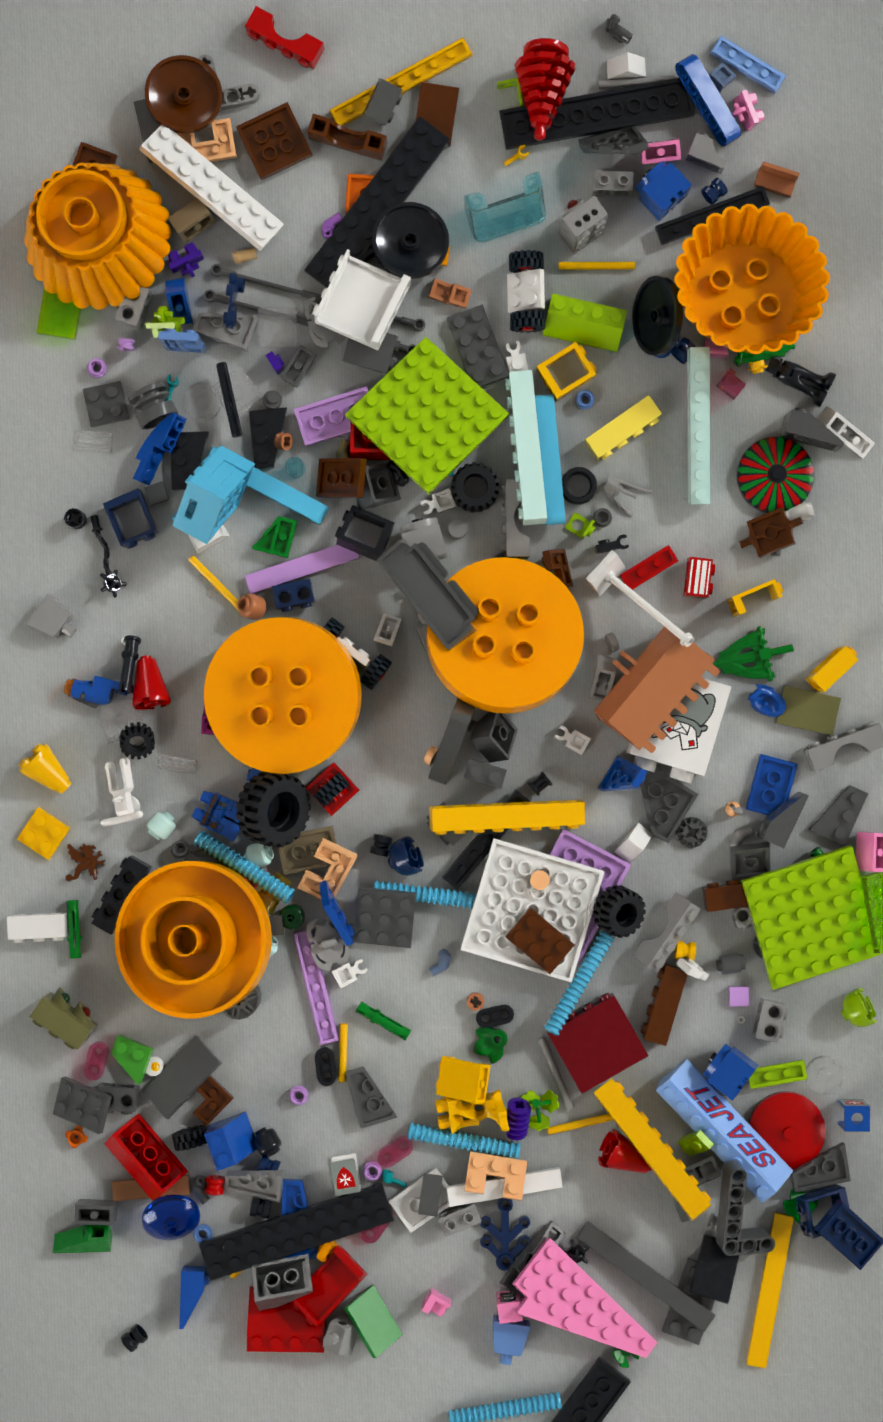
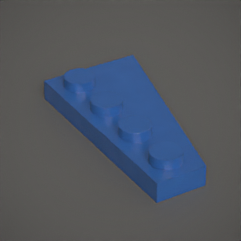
[281,1179,318,1259]

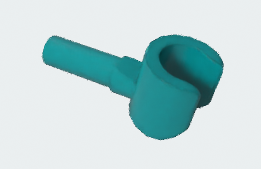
[165,374,179,401]
[382,1169,407,1188]

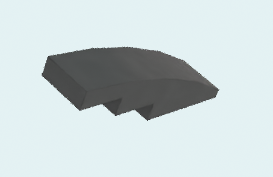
[499,1221,565,1295]

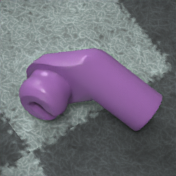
[322,212,343,239]

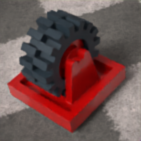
[306,762,360,816]

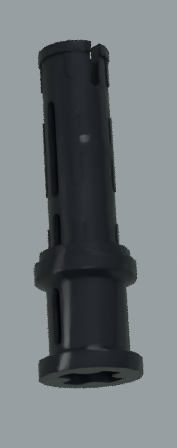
[118,635,141,694]

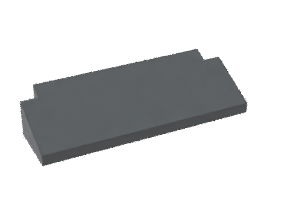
[377,540,479,650]

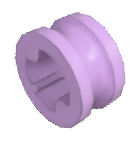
[117,338,135,351]

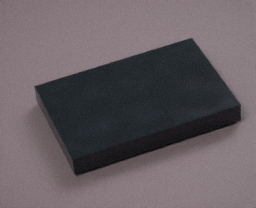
[690,1234,739,1304]

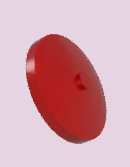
[748,1091,826,1169]

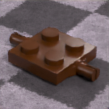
[739,507,803,558]

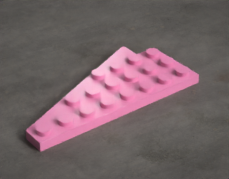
[512,1238,657,1358]

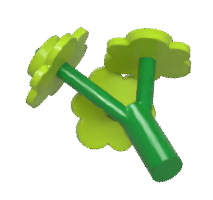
[521,1090,559,1131]

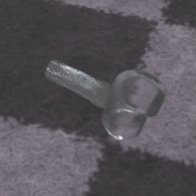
[198,574,218,599]

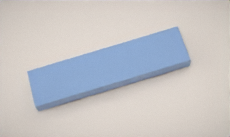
[710,36,786,94]

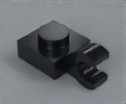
[594,534,629,554]

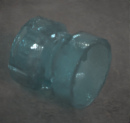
[285,457,306,478]

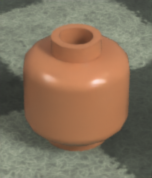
[237,593,267,620]

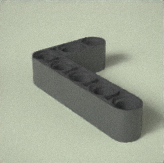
[428,698,475,785]
[716,1160,775,1256]

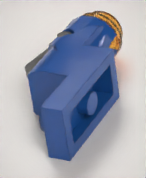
[64,676,134,708]

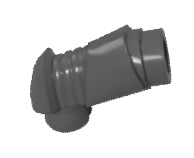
[605,14,633,44]

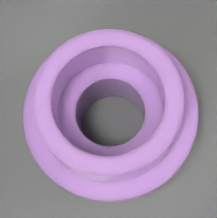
[87,358,107,378]
[289,1085,309,1105]
[363,1161,382,1181]

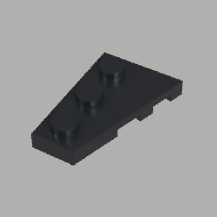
[249,407,287,469]
[171,431,209,491]

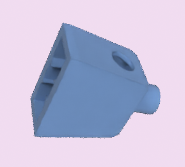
[493,1315,530,1365]

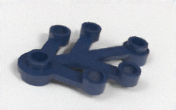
[223,273,245,329]
[480,1198,530,1271]

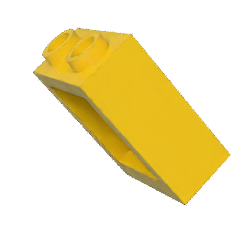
[536,342,597,402]
[804,646,859,693]

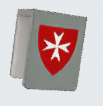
[330,1153,361,1196]

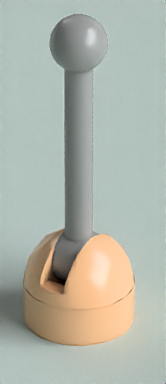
[725,801,743,817]

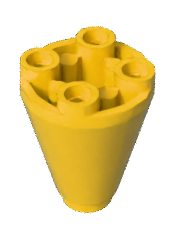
[18,743,71,794]

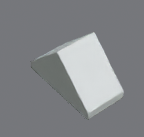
[606,52,646,80]
[374,613,402,647]
[614,823,653,863]

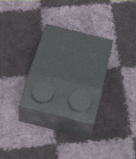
[780,408,844,452]
[756,792,809,849]
[251,1254,313,1311]

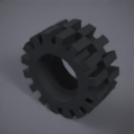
[119,722,155,760]
[172,1125,207,1151]

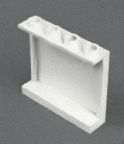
[313,249,411,351]

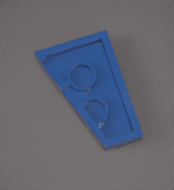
[598,755,647,791]
[319,880,355,946]

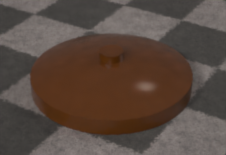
[145,55,222,134]

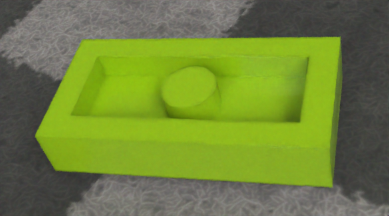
[677,1130,713,1156]

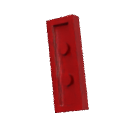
[619,545,679,590]

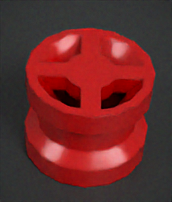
[205,1175,225,1195]

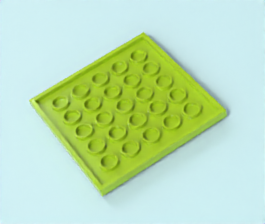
[345,337,509,495]
[741,845,881,990]

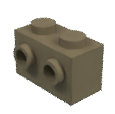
[168,198,217,243]

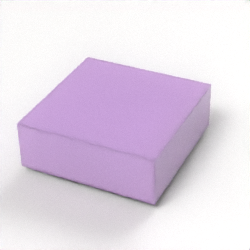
[728,986,749,1006]

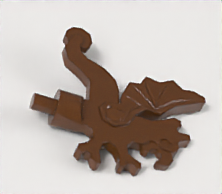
[66,843,105,881]

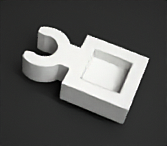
[506,341,529,372]
[420,488,456,515]
[555,726,591,755]
[332,958,368,989]
[676,958,710,981]

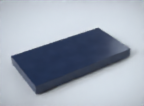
[814,1199,883,1270]

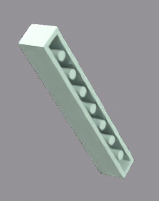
[687,347,710,504]
[505,370,547,525]

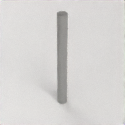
[598,76,675,89]
[538,1037,574,1111]

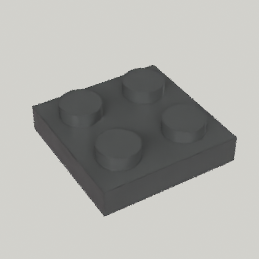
[83,381,129,427]
[730,842,771,880]

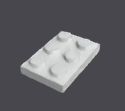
[389,1167,449,1233]

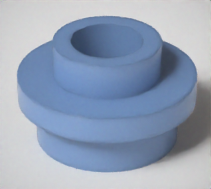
[575,390,595,410]
[193,1224,213,1243]

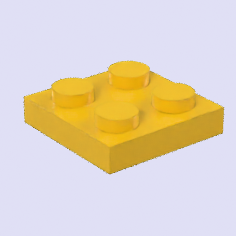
[17,807,71,860]

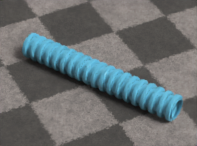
[194,830,295,904]
[374,880,476,909]
[544,931,615,1036]
[407,1122,521,1159]
[448,1391,562,1422]

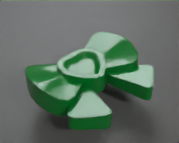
[612,1349,639,1368]

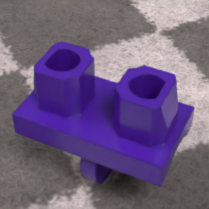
[168,243,204,278]

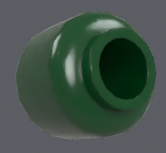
[280,904,305,930]

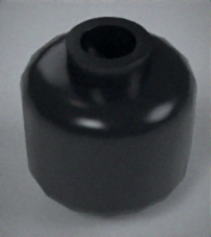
[253,1127,282,1158]

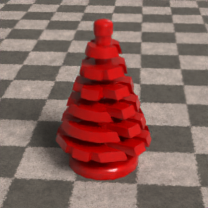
[514,38,576,141]

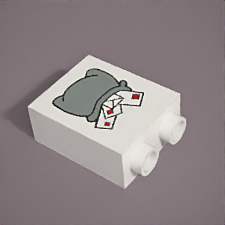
[626,678,731,784]

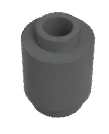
[716,953,746,975]

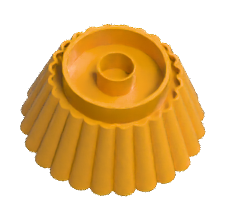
[24,163,172,310]
[674,204,830,354]

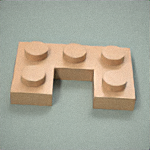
[175,118,237,162]
[297,838,357,900]
[464,1152,527,1201]

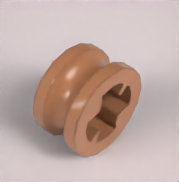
[274,432,293,450]
[467,992,484,1011]

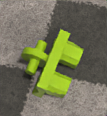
[145,306,185,338]

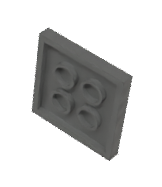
[354,887,416,948]

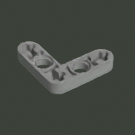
[198,54,260,111]

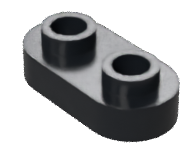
[476,1004,514,1028]
[315,1047,337,1086]

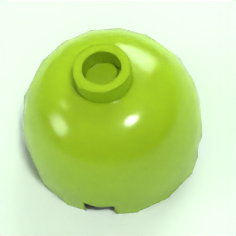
[841,987,877,1027]

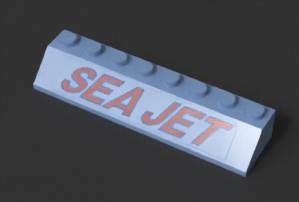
[656,1058,793,1203]

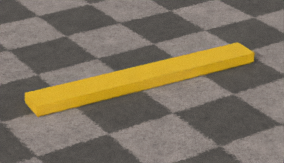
[329,38,472,126]
[746,1212,794,1369]

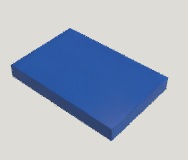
[745,754,798,815]

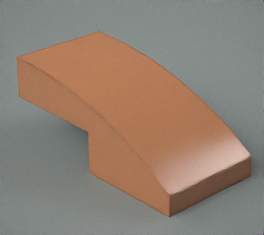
[428,278,472,309]

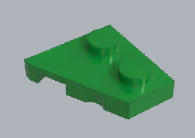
[252,516,298,558]

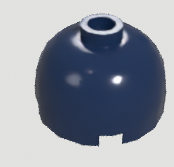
[388,836,424,876]

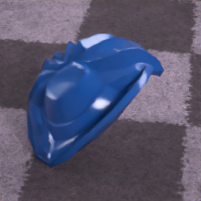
[748,684,786,717]

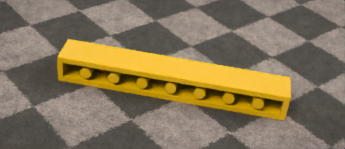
[429,799,585,835]
[594,1079,711,1221]

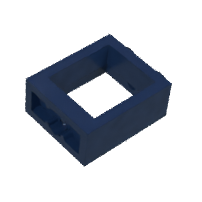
[103,488,159,549]
[796,1184,850,1239]

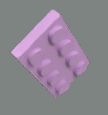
[294,386,368,447]

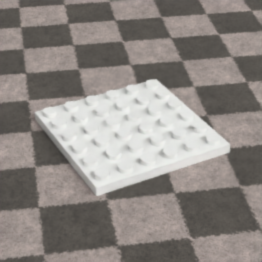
[460,838,605,983]

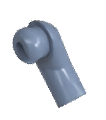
[429,949,451,976]

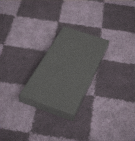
[143,1036,222,1119]

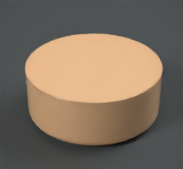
[424,746,438,766]
[530,870,550,890]

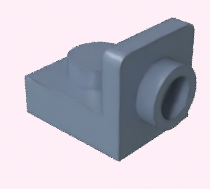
[709,62,736,93]

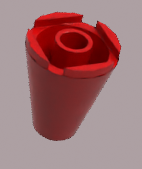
[132,655,171,710]
[598,1129,652,1173]

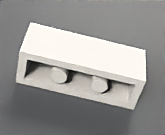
[7,912,68,943]

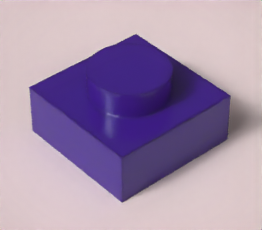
[266,351,284,375]

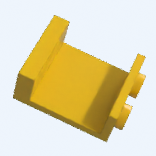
[726,579,783,617]
[436,1056,491,1104]

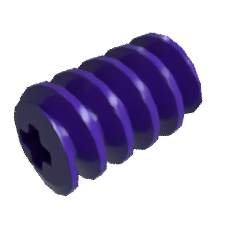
[506,1098,531,1141]

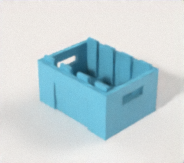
[172,445,255,544]

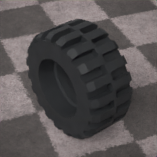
[236,771,311,848]

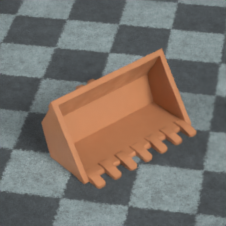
[594,627,720,753]

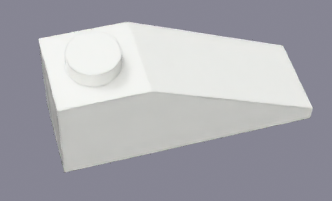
[817,406,875,459]

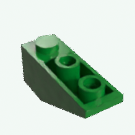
[53,1225,113,1254]

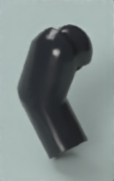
[387,460,409,487]

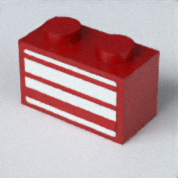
[683,557,715,599]

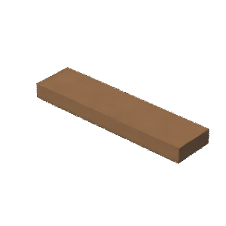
[112,1174,191,1201]

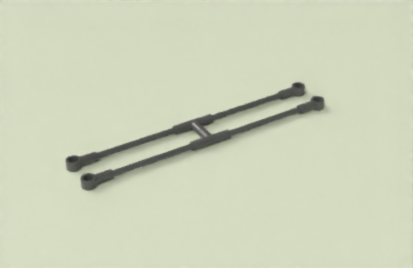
[204,264,425,354]

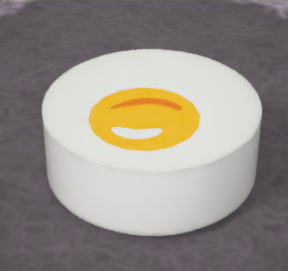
[146,1056,164,1076]

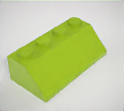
[543,293,627,353]

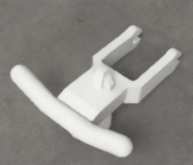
[100,758,143,827]

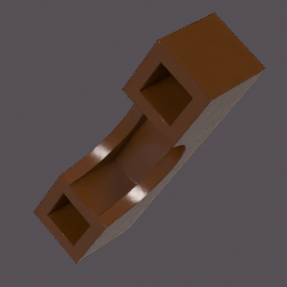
[307,114,388,161]

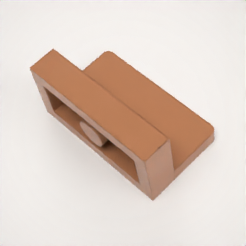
[754,162,800,198]

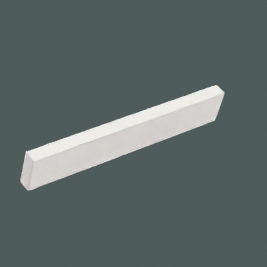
[446,1167,563,1207]

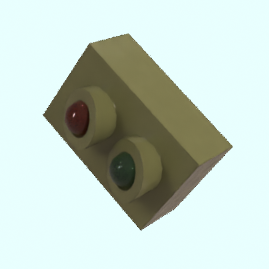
[29,987,98,1050]

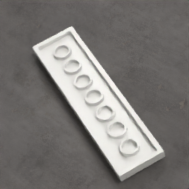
[139,125,284,251]

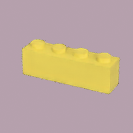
[584,395,662,461]

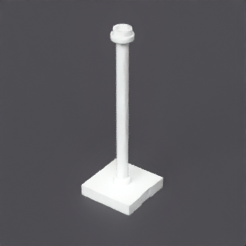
[586,550,694,647]

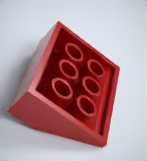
[247,1286,326,1353]

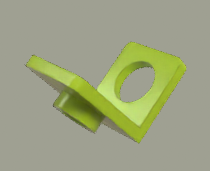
[496,78,524,106]
[565,512,595,540]

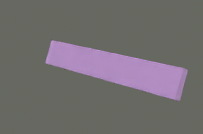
[245,539,360,594]
[293,929,339,1045]

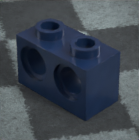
[272,578,315,612]

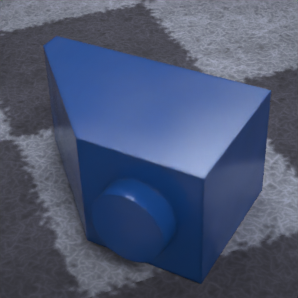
[165,278,193,325]

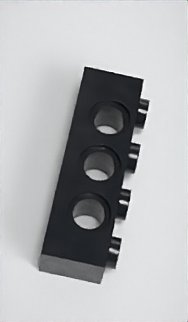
[91,855,152,935]

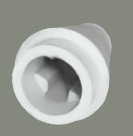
[785,501,815,521]

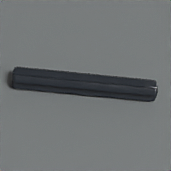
[216,362,243,438]

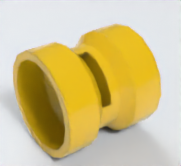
[674,940,696,961]

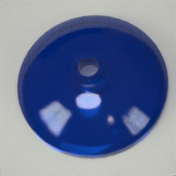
[142,1195,200,1240]

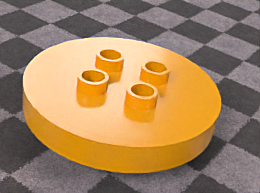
[426,557,584,714]
[204,617,362,774]
[114,861,272,1019]

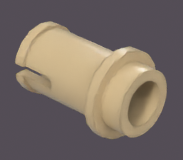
[232,247,258,265]

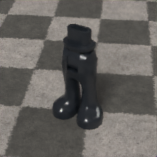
[765,357,836,407]

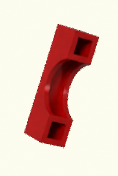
[245,6,325,69]

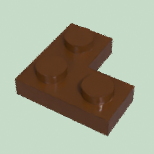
[542,549,573,588]
[193,1075,234,1126]

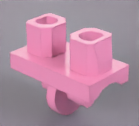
[731,90,765,131]

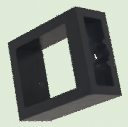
[335,505,395,562]

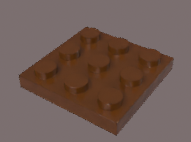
[236,102,313,180]

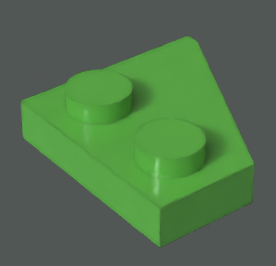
[111,1035,154,1084]

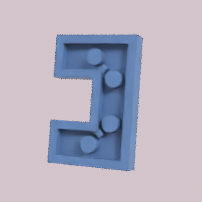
[158,329,206,353]

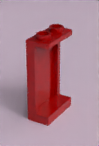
[291,1245,368,1326]

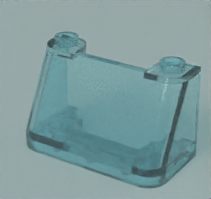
[464,171,546,243]

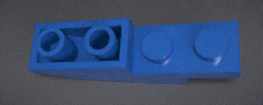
[133,412,187,486]

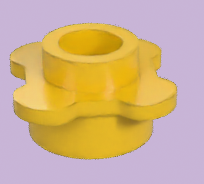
[747,360,768,374]

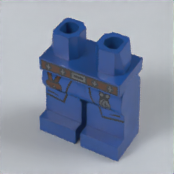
[192,791,240,842]

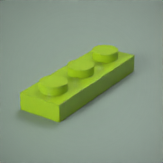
[748,1059,808,1089]

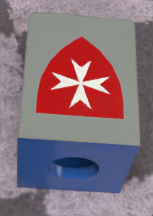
[838,1099,870,1132]

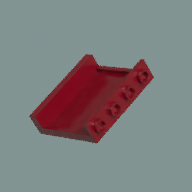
[546,993,649,1094]

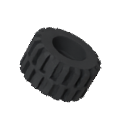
[451,462,499,513]
[593,885,646,938]

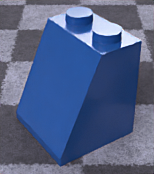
[204,1111,257,1171]

